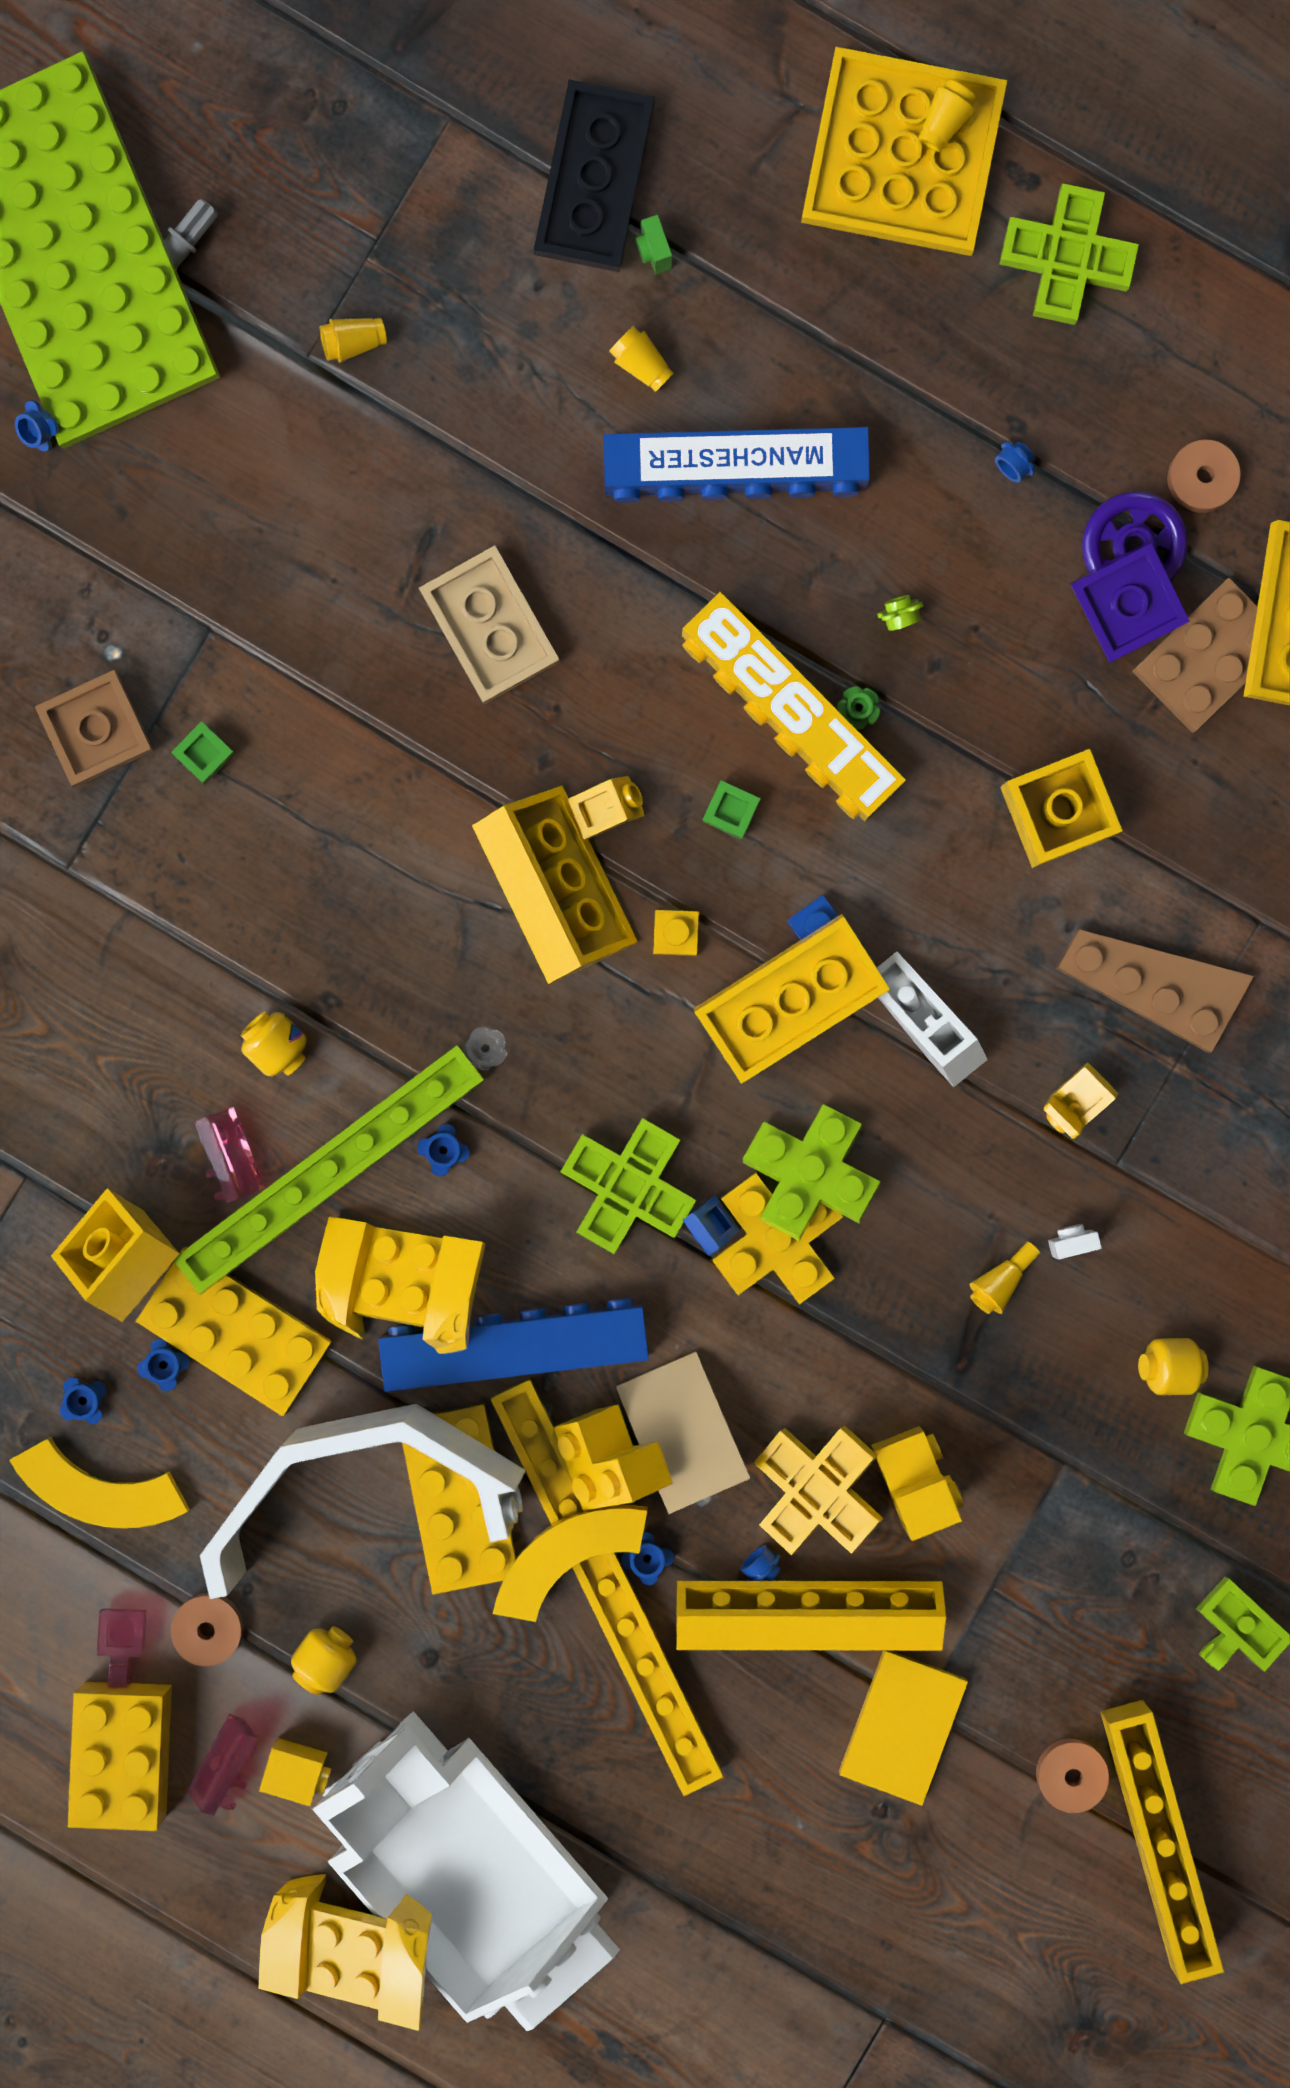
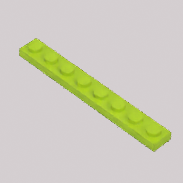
[174,1045,484,1295]

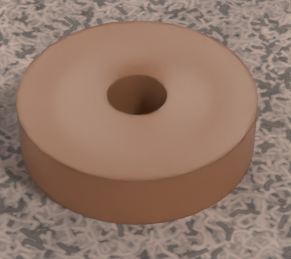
[1167,440,1241,513]
[171,1593,244,1667]
[1036,1738,1109,1813]

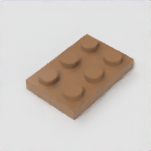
[1132,578,1257,733]

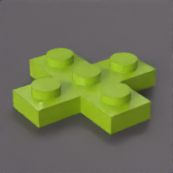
[999,183,1139,325]
[743,1104,880,1241]
[560,1118,696,1254]
[1184,1365,1290,1506]

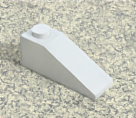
[877,952,988,1087]

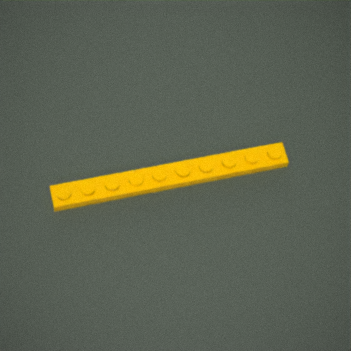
[490,1378,723,1796]

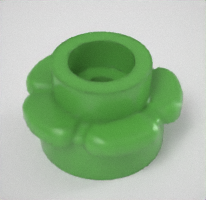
[837,686,880,730]

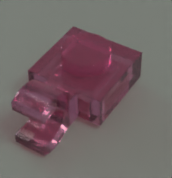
[97,1608,146,1688]

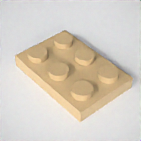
[419,545,560,705]

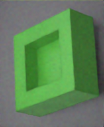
[636,215,672,275]
[171,721,236,785]
[702,781,761,840]

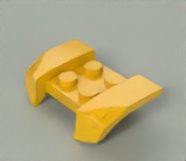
[315,1216,486,1354]
[258,1874,432,2031]

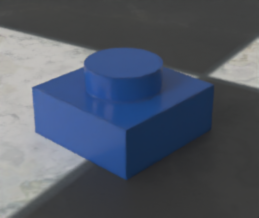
[786,895,838,940]
[683,1195,741,1256]

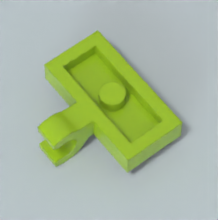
[1196,1576,1290,1672]

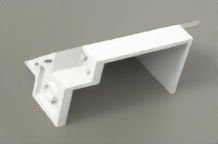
[313,1711,620,2031]

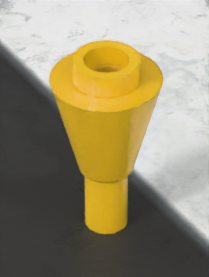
[969,1242,1040,1314]

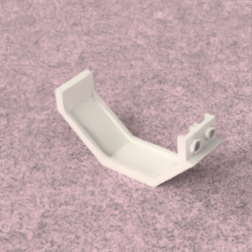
[200,1403,526,1599]

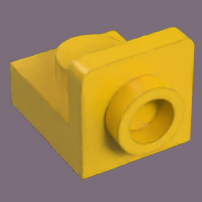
[567,776,644,840]

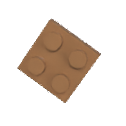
[35,670,154,788]

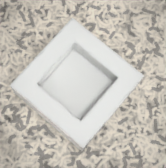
[1048,1224,1102,1260]

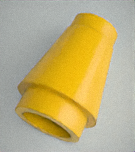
[918,80,977,152]
[319,318,387,363]
[609,326,674,392]

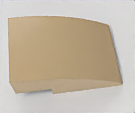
[616,1351,750,1514]

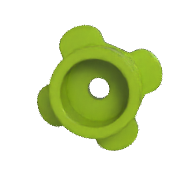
[877,595,923,631]

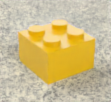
[1000,749,1122,868]
[51,1188,180,1322]

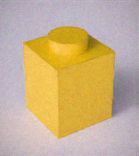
[259,1738,332,1806]

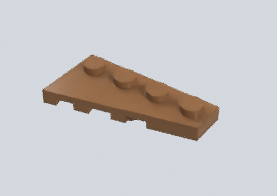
[1056,929,1254,1053]

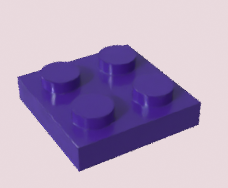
[1070,541,1190,662]

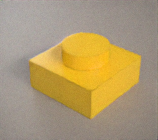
[653,910,699,956]

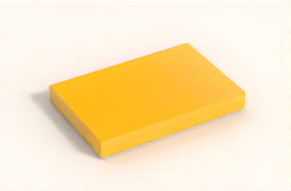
[839,1650,968,1806]

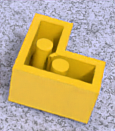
[553,1404,673,1511]
[871,1426,964,1541]

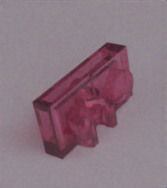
[194,1107,265,1203]
[188,1714,258,1816]

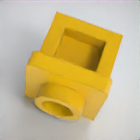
[1043,1062,1118,1139]

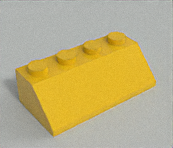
[472,786,638,984]

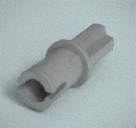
[164,199,218,269]

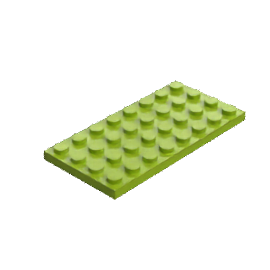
[0,51,221,449]

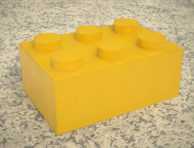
[68,1681,172,1831]

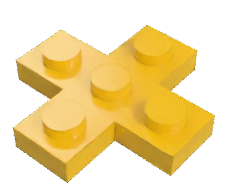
[711,1172,843,1305]
[754,1426,884,1555]

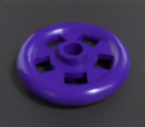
[1082,491,1187,582]

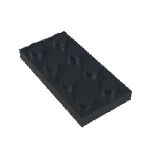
[534,79,654,272]

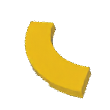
[9,1437,190,1528]
[493,1505,648,1622]

